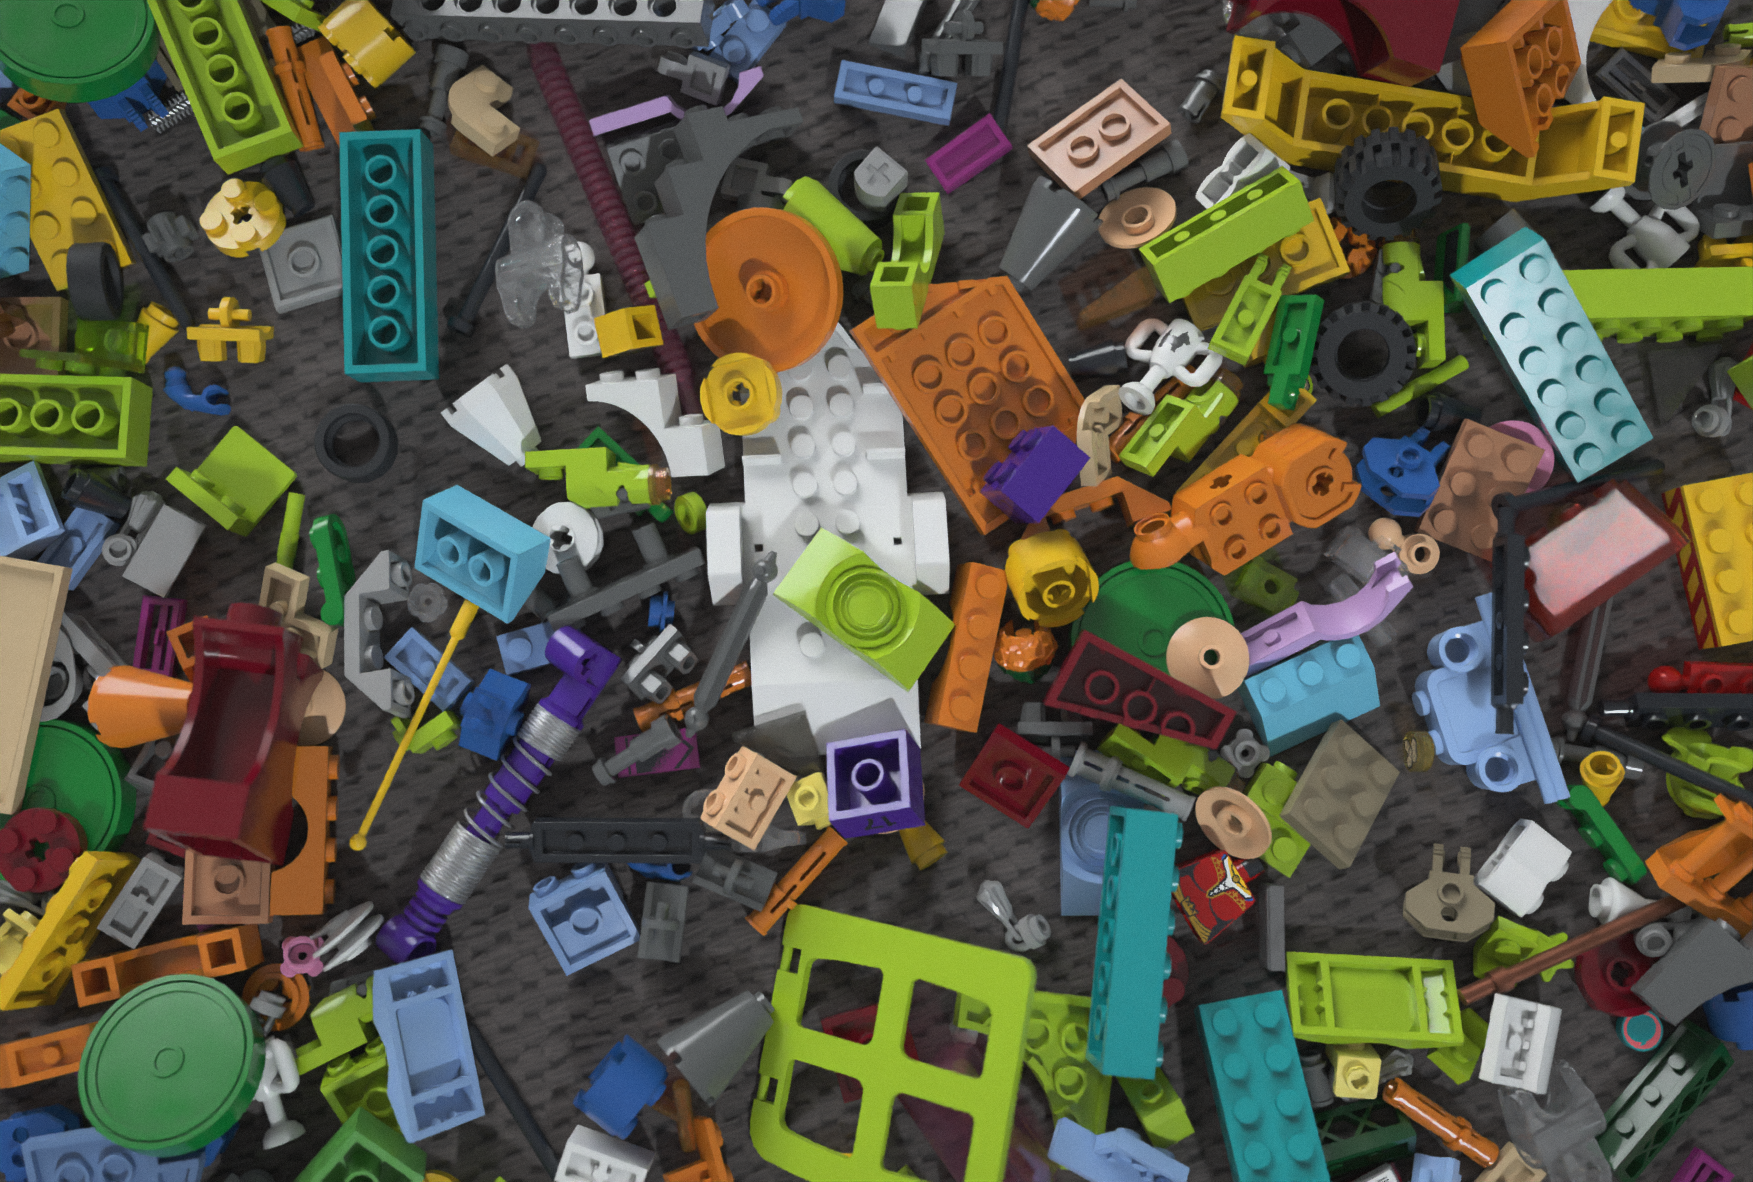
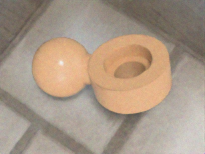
[1368,518,1440,574]

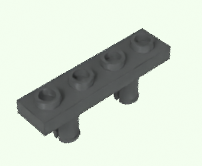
[545,522,706,631]

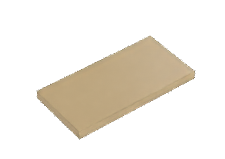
[0,556,73,815]

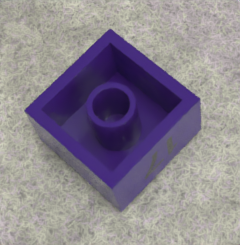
[980,425,1090,523]
[826,729,925,839]

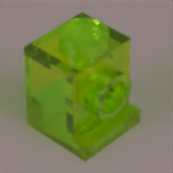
[1230,556,1299,617]

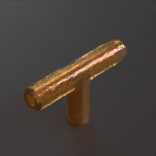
[650,1079,697,1153]

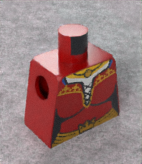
[1171,848,1265,945]

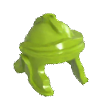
[1661,727,1753,819]

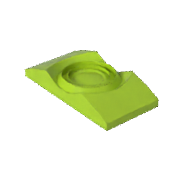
[772,528,955,692]
[1285,951,1464,1049]

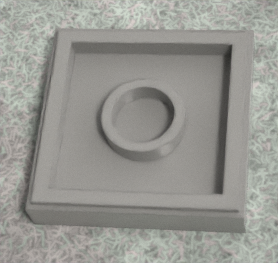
[258,215,343,314]

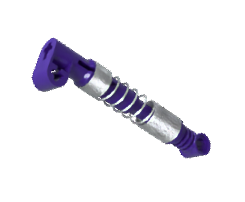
[376,626,623,964]

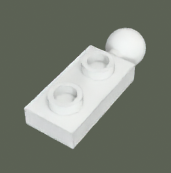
[560,242,607,359]

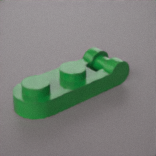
[309,514,356,627]
[1555,785,1647,885]

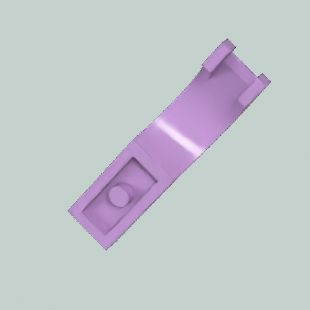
[589,66,764,136]
[1241,552,1413,678]

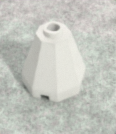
[441,364,542,466]

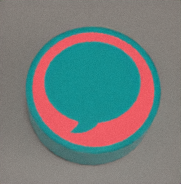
[1616,1011,1663,1051]

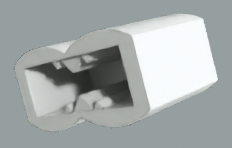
[1195,133,1291,209]
[1473,818,1572,917]

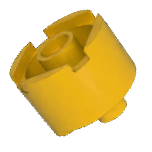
[317,0,416,88]
[1005,529,1099,627]

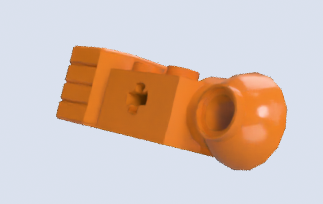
[1130,423,1362,576]

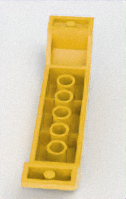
[1221,35,1645,202]

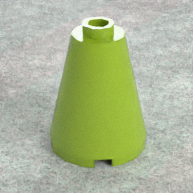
[782,176,884,276]

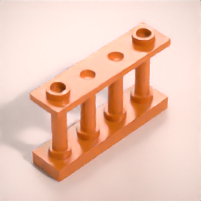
[1645,794,1753,939]

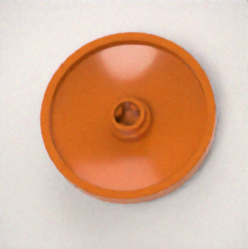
[694,207,843,373]

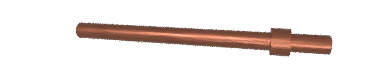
[1457,895,1688,1006]

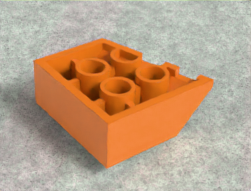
[1460,0,1581,158]

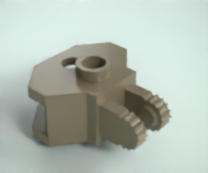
[1403,843,1495,943]

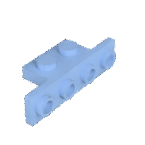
[1048,1117,1190,1182]

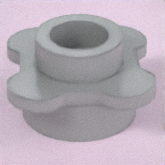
[1220,729,1270,778]

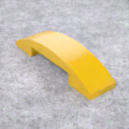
[1175,388,1317,493]

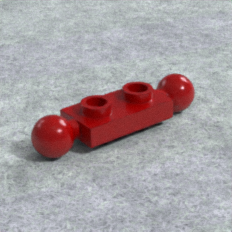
[1647,661,1753,694]

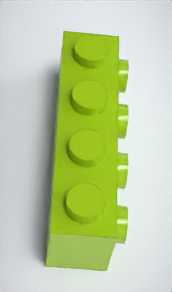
[1139,166,1314,303]

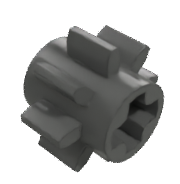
[142,211,199,262]

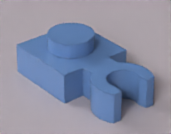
[691,0,750,52]

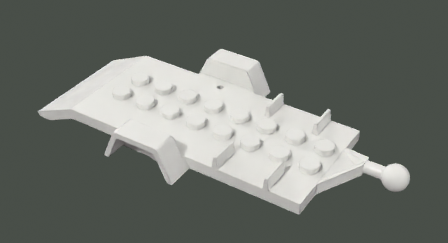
[706,322,950,757]

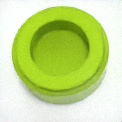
[674,492,707,534]

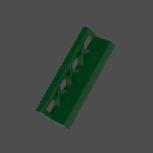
[1579,1018,1735,1182]
[1314,1094,1417,1180]

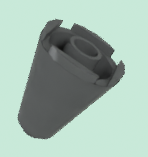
[999,176,1103,293]
[656,990,775,1107]

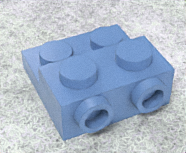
[528,863,641,976]

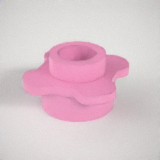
[280,936,324,978]

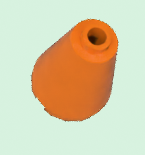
[88,665,193,748]

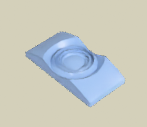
[0,460,65,560]
[1059,750,1144,916]
[373,949,485,1143]

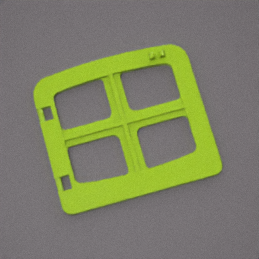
[750,905,1036,1182]

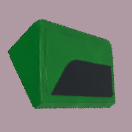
[1434,223,1471,313]

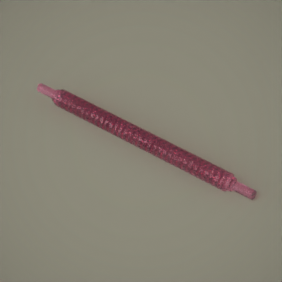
[530,42,707,420]

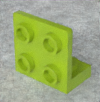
[166,426,297,537]

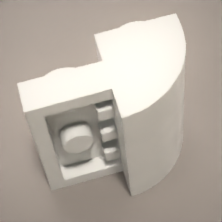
[1479,993,1562,1094]

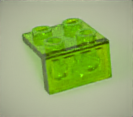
[19,318,149,377]

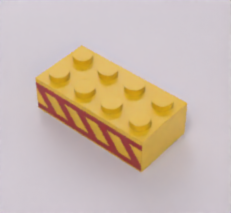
[1661,473,1753,650]

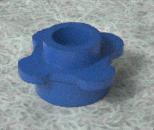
[648,591,675,633]

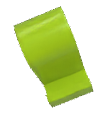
[1115,1067,1195,1149]

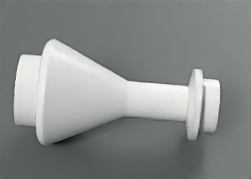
[1588,877,1692,925]

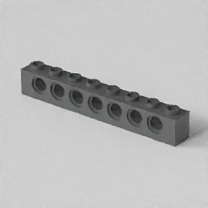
[390,0,715,48]

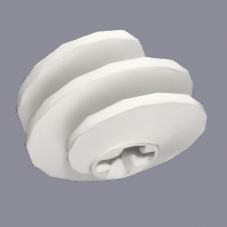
[532,502,604,574]
[310,901,384,972]

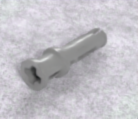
[1067,741,1196,821]

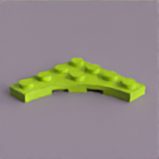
[953,990,1112,1170]

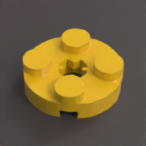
[200,178,286,258]
[700,353,782,436]

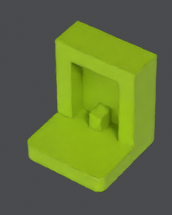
[391,711,461,754]

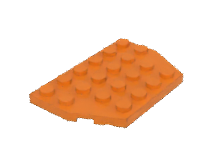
[849,276,1085,535]

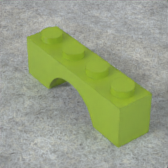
[870,192,945,330]

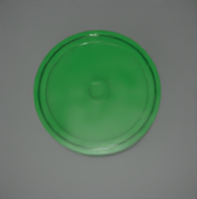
[0,0,161,103]
[1068,561,1235,675]
[0,719,136,881]
[78,974,266,1157]

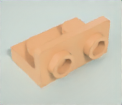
[701,746,796,850]

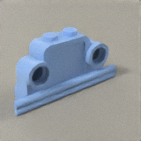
[1412,592,1570,804]

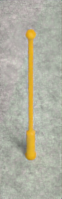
[349,599,479,851]

